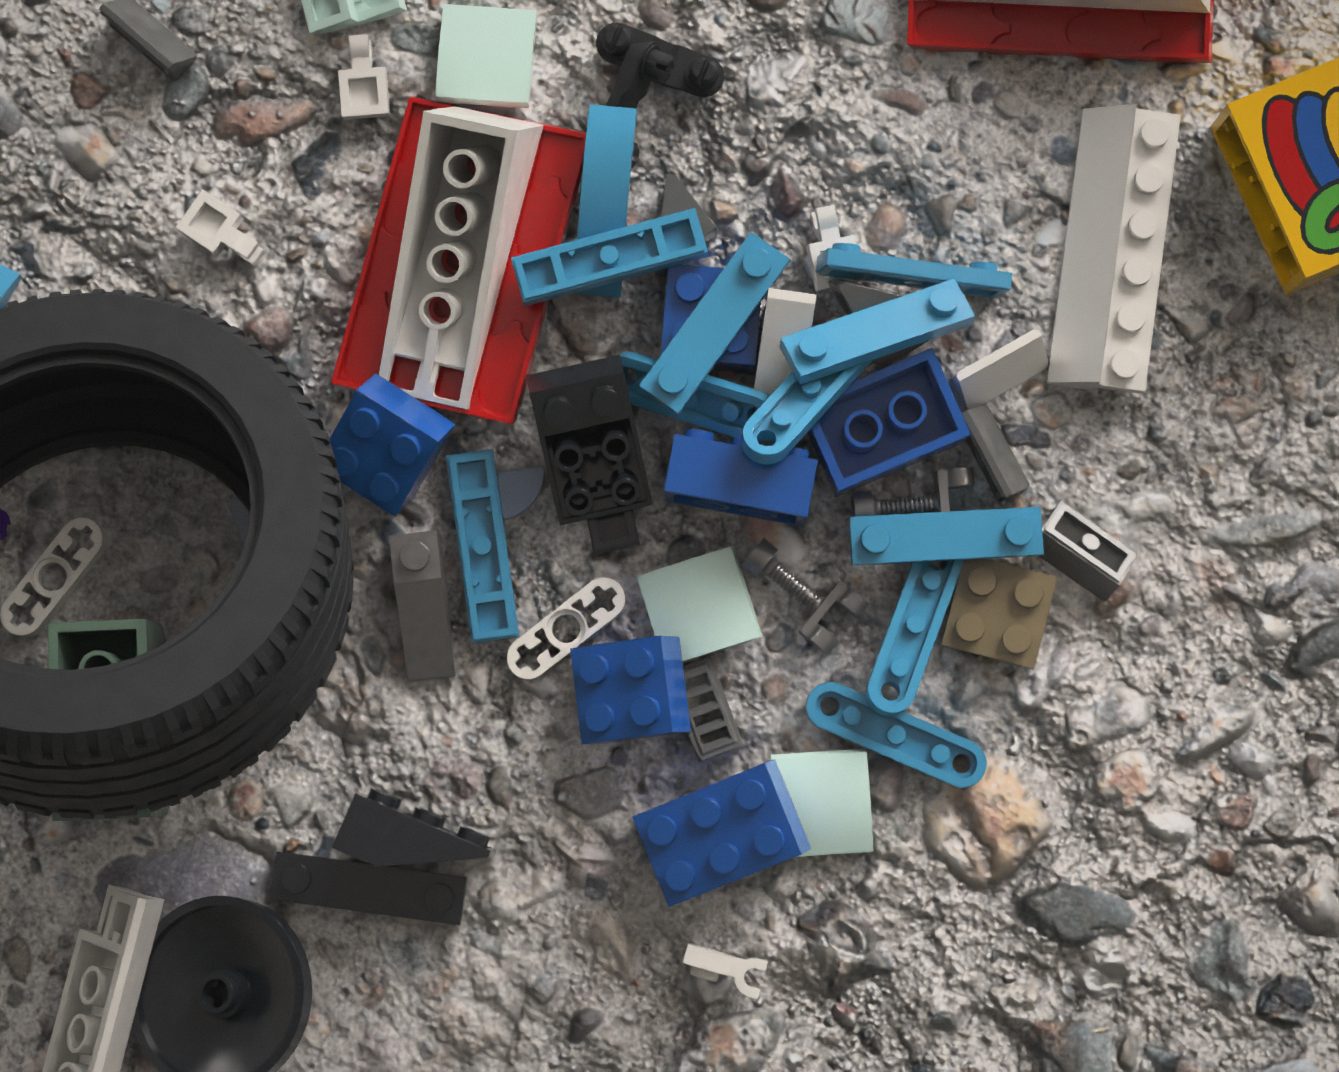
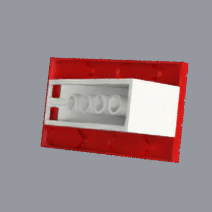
[907,0,1214,63]
[331,96,586,424]

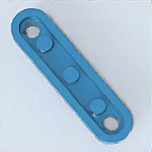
[619,351,770,442]
[741,360,872,464]
[865,560,963,717]
[806,682,987,788]

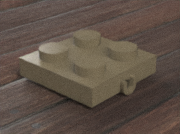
[941,559,1058,670]

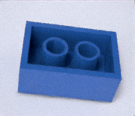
[807,348,971,498]
[664,429,818,527]
[632,759,811,907]

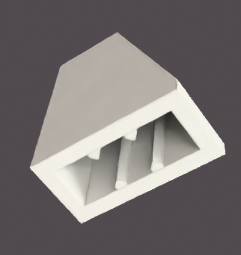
[754,288,816,412]

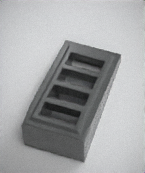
[683,657,744,762]

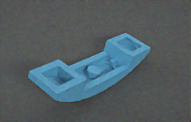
[576,104,637,298]

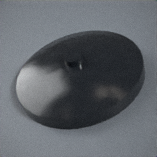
[132,896,312,1072]

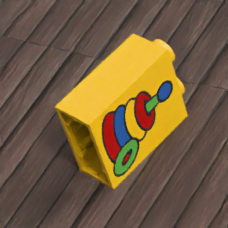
[1210,57,1339,296]

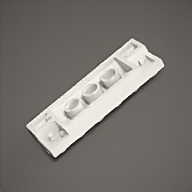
[1046,104,1181,394]
[42,885,165,1072]

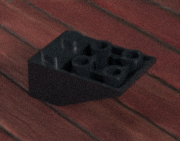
[526,355,653,526]
[332,788,497,867]

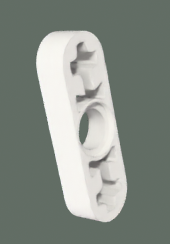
[0,518,107,637]
[507,578,625,680]

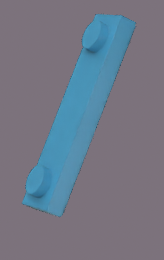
[511,208,708,307]
[639,232,790,416]
[816,243,1012,298]
[779,279,975,385]
[446,449,520,644]
[848,507,1044,566]

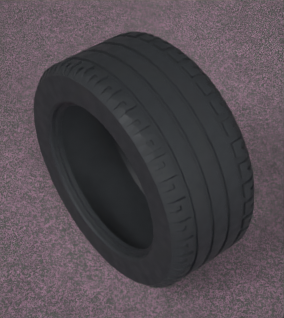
[0,289,354,819]

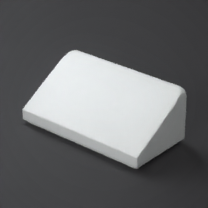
[951,329,1048,410]

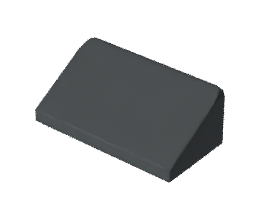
[99,0,197,81]
[962,405,1029,503]
[1039,501,1138,601]

